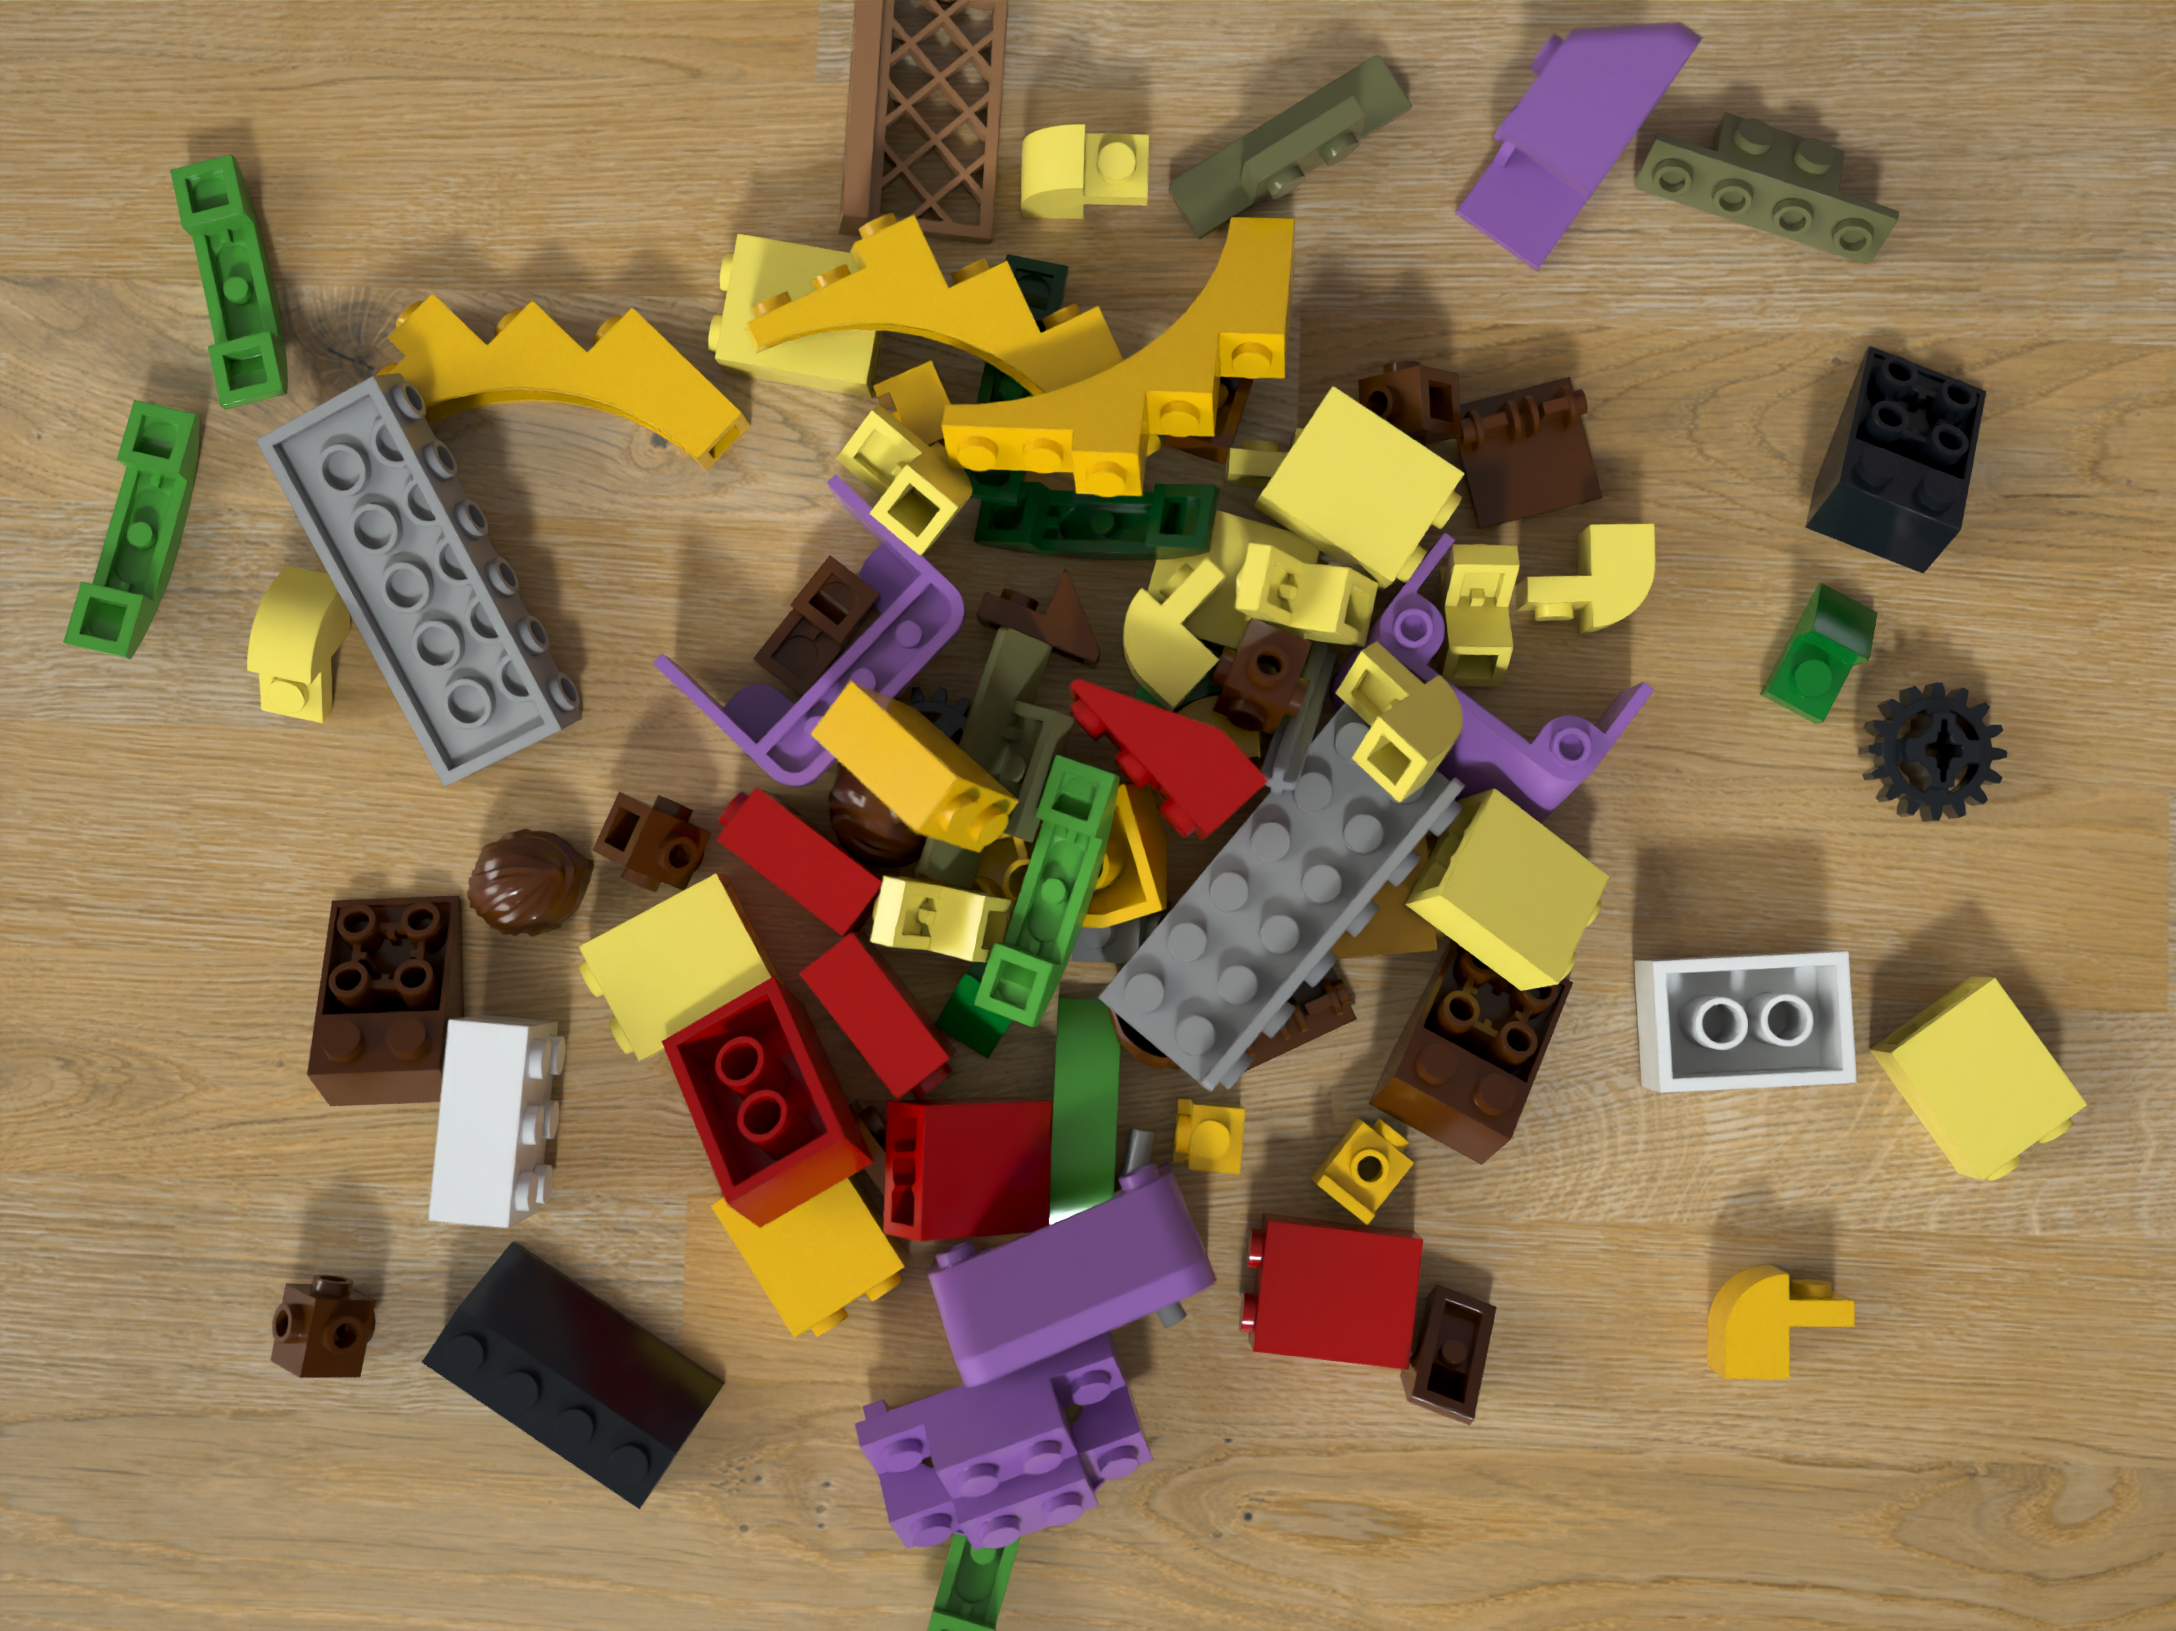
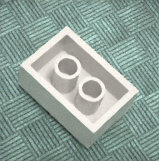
[1634,951,1857,1093]
[428,1015,566,1228]

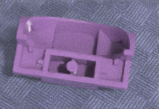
[855,1330,1153,1550]

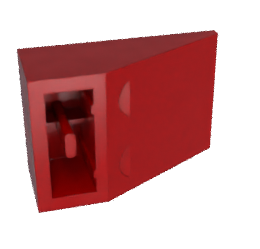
[1069,678,1269,840]

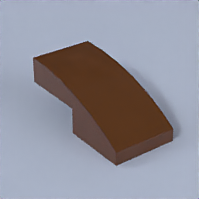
[753,555,881,698]

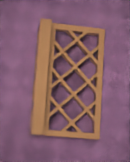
[838,0,1008,244]

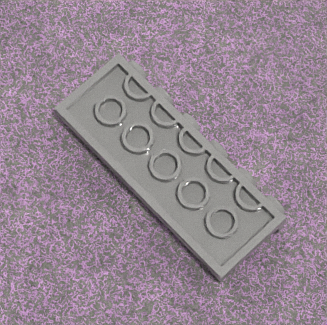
[256,373,582,787]
[1098,703,1465,1091]

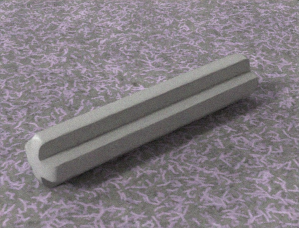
[1261,641,1338,795]

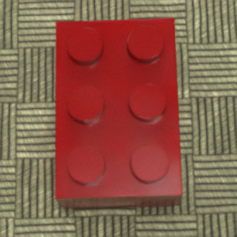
[661,976,874,1228]

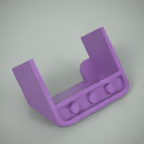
[1456,21,1703,271]
[653,474,966,787]
[1329,532,1654,824]
[928,1161,1217,1387]

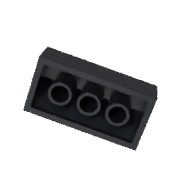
[422,1241,725,1509]

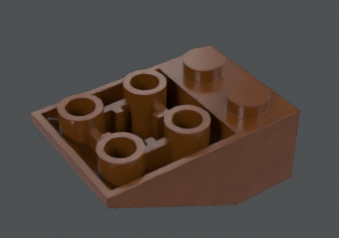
[307,896,464,1106]
[1369,939,1573,1165]

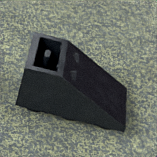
[1805,346,1986,574]

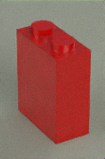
[716,787,883,936]
[799,932,957,1100]
[883,1096,1052,1241]
[1239,1213,1423,1370]

